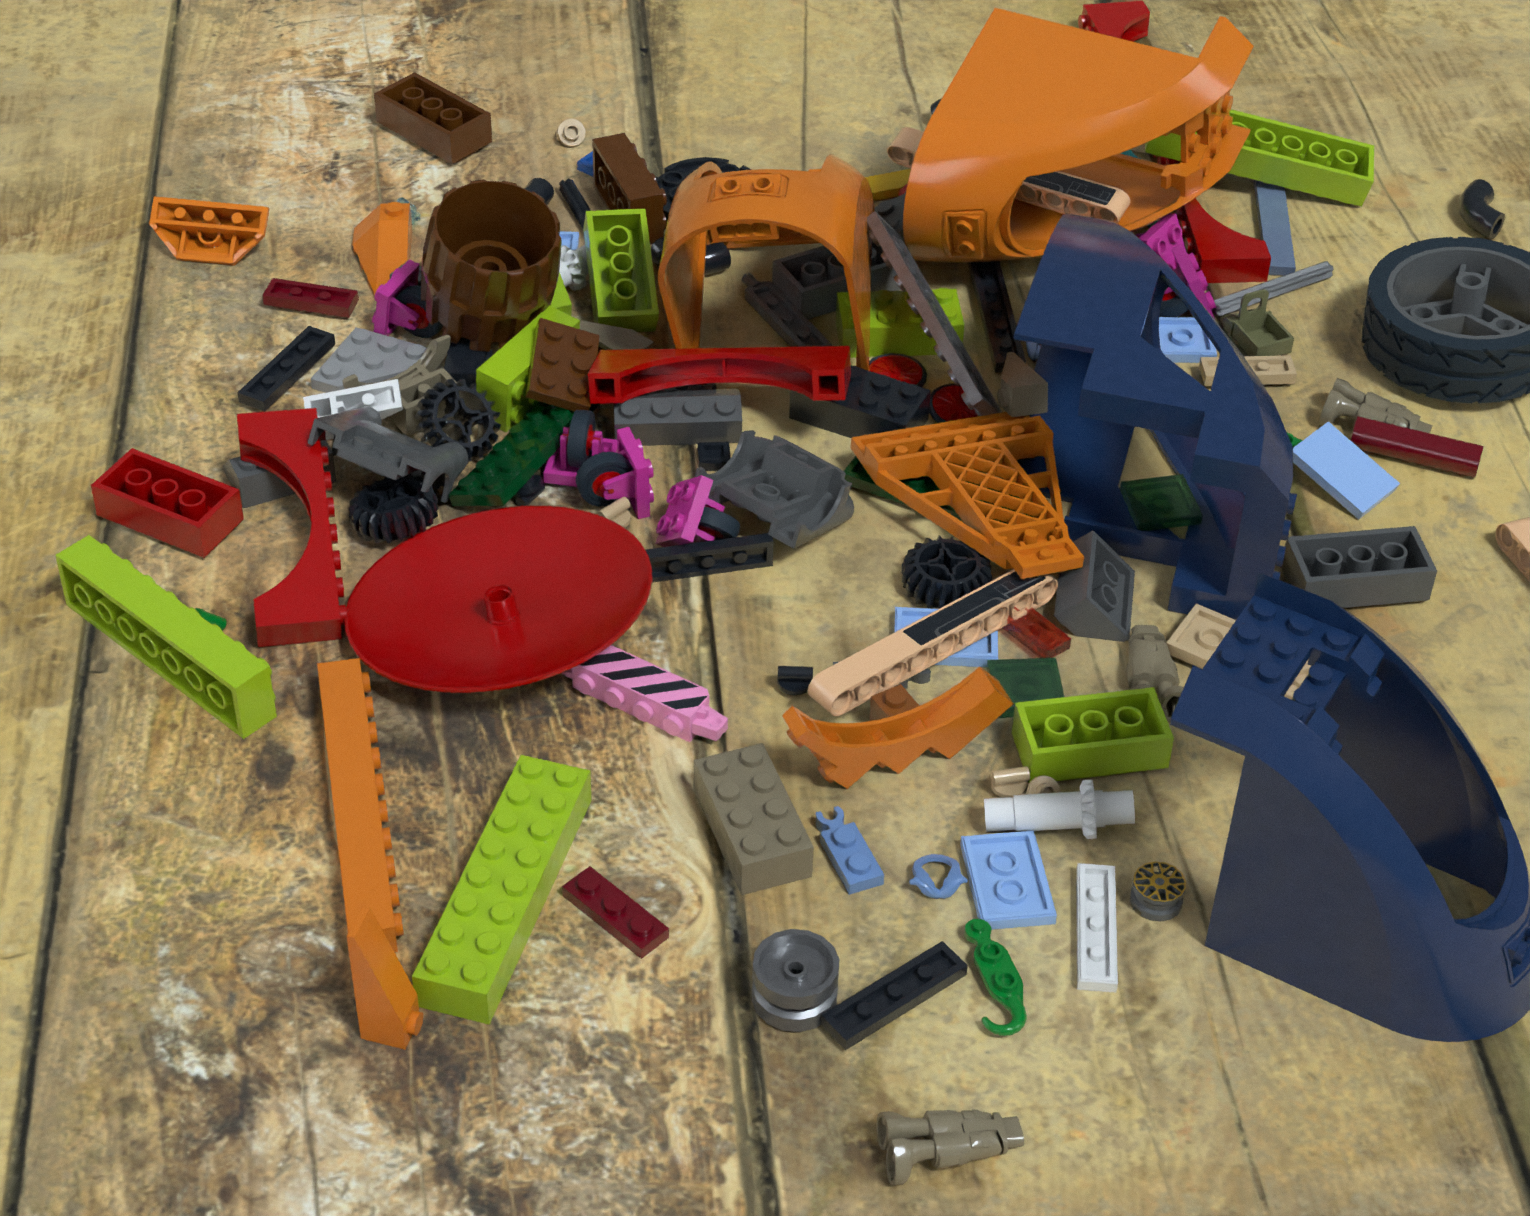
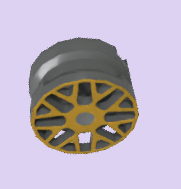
[1130,861,1186,922]

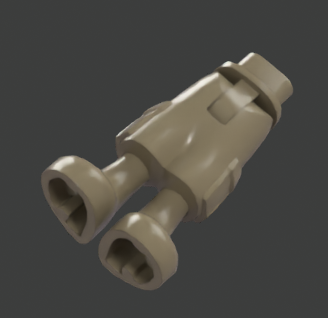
[1318,378,1433,433]
[1126,625,1184,722]
[877,1109,1024,1185]

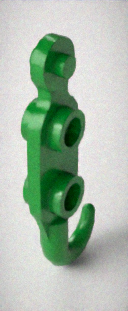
[964,919,1027,1036]

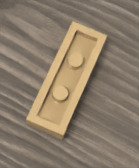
[1199,355,1297,386]

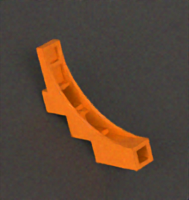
[782,666,1014,789]

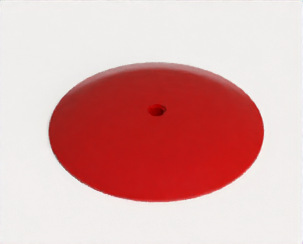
[344,505,653,693]

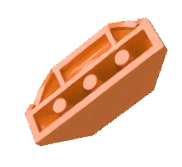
[149,196,270,266]

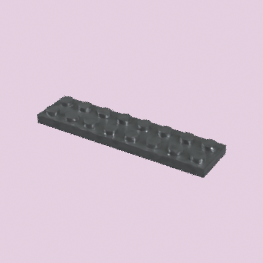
[867,212,1002,416]

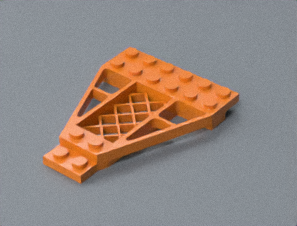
[850,412,1084,579]

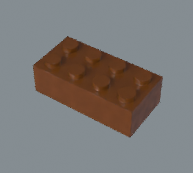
[374,72,492,164]
[592,133,667,245]

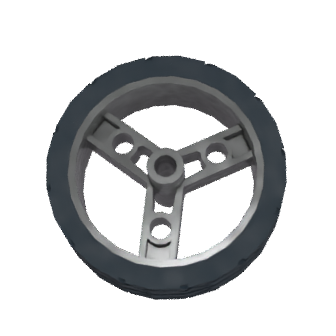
[1362,237,1530,404]

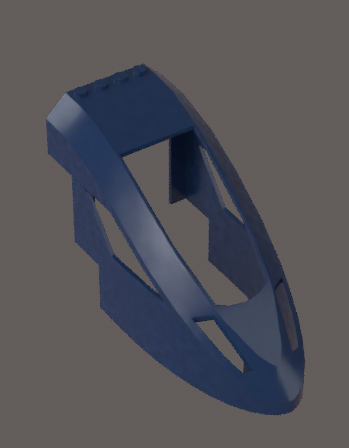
[1000,213,1297,620]

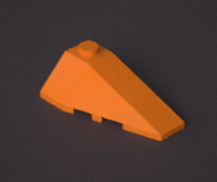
[352,202,413,297]
[346,906,423,1050]

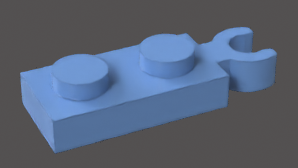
[816,806,884,895]

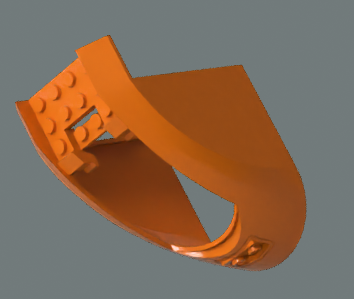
[903,8,1254,262]
[658,154,875,371]

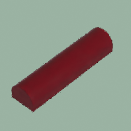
[1351,416,1484,478]

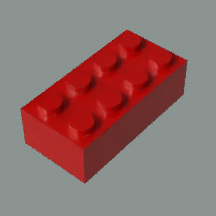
[91,448,244,558]

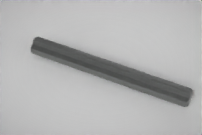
[1212,261,1334,317]

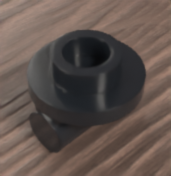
[515,475,545,506]
[777,666,813,696]

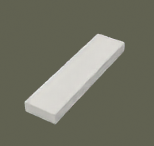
[1076,863,1118,993]

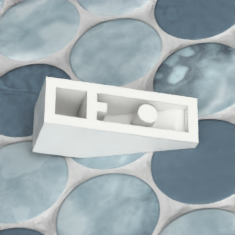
[303,379,403,440]

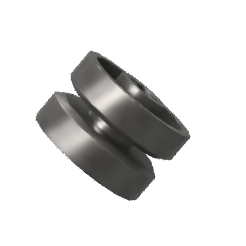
[752,929,840,1032]

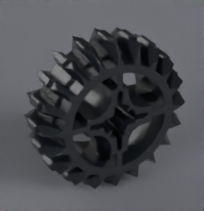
[414,378,501,464]
[348,474,438,544]
[901,535,992,609]

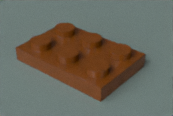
[526,318,600,411]

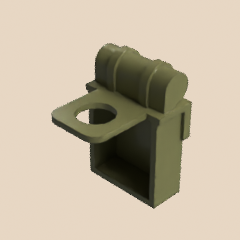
[1222,289,1294,356]

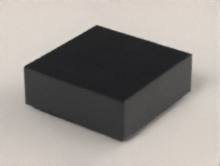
[697,442,730,471]

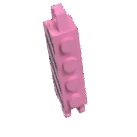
[562,645,728,742]

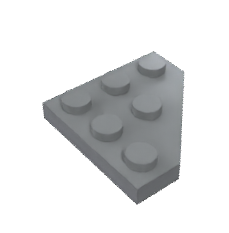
[311,327,428,393]

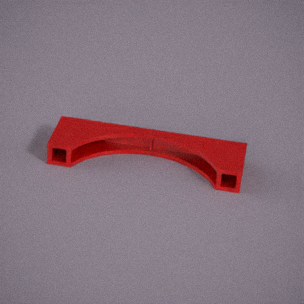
[1078,0,1150,42]
[1152,154,1271,283]
[588,346,851,404]
[237,408,347,647]

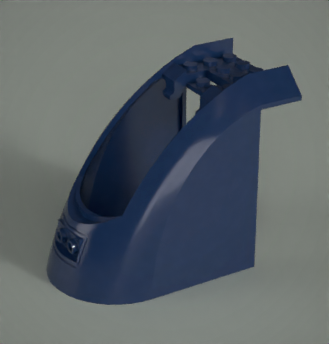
[1170,572,1530,1042]

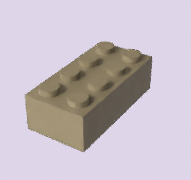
[693,743,814,895]

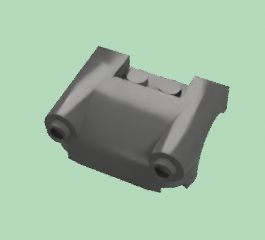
[308,406,468,502]
[695,430,854,549]

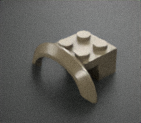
[342,335,457,436]

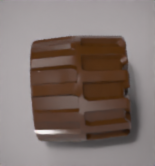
[421,179,562,352]

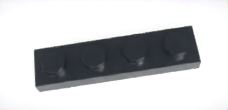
[237,326,335,412]
[646,533,774,583]
[821,941,968,1050]

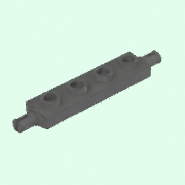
[742,273,832,347]

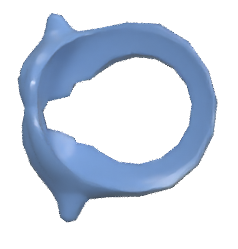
[909,854,968,899]

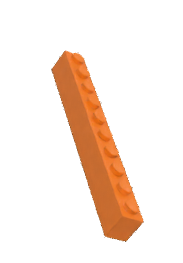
[317,658,404,952]

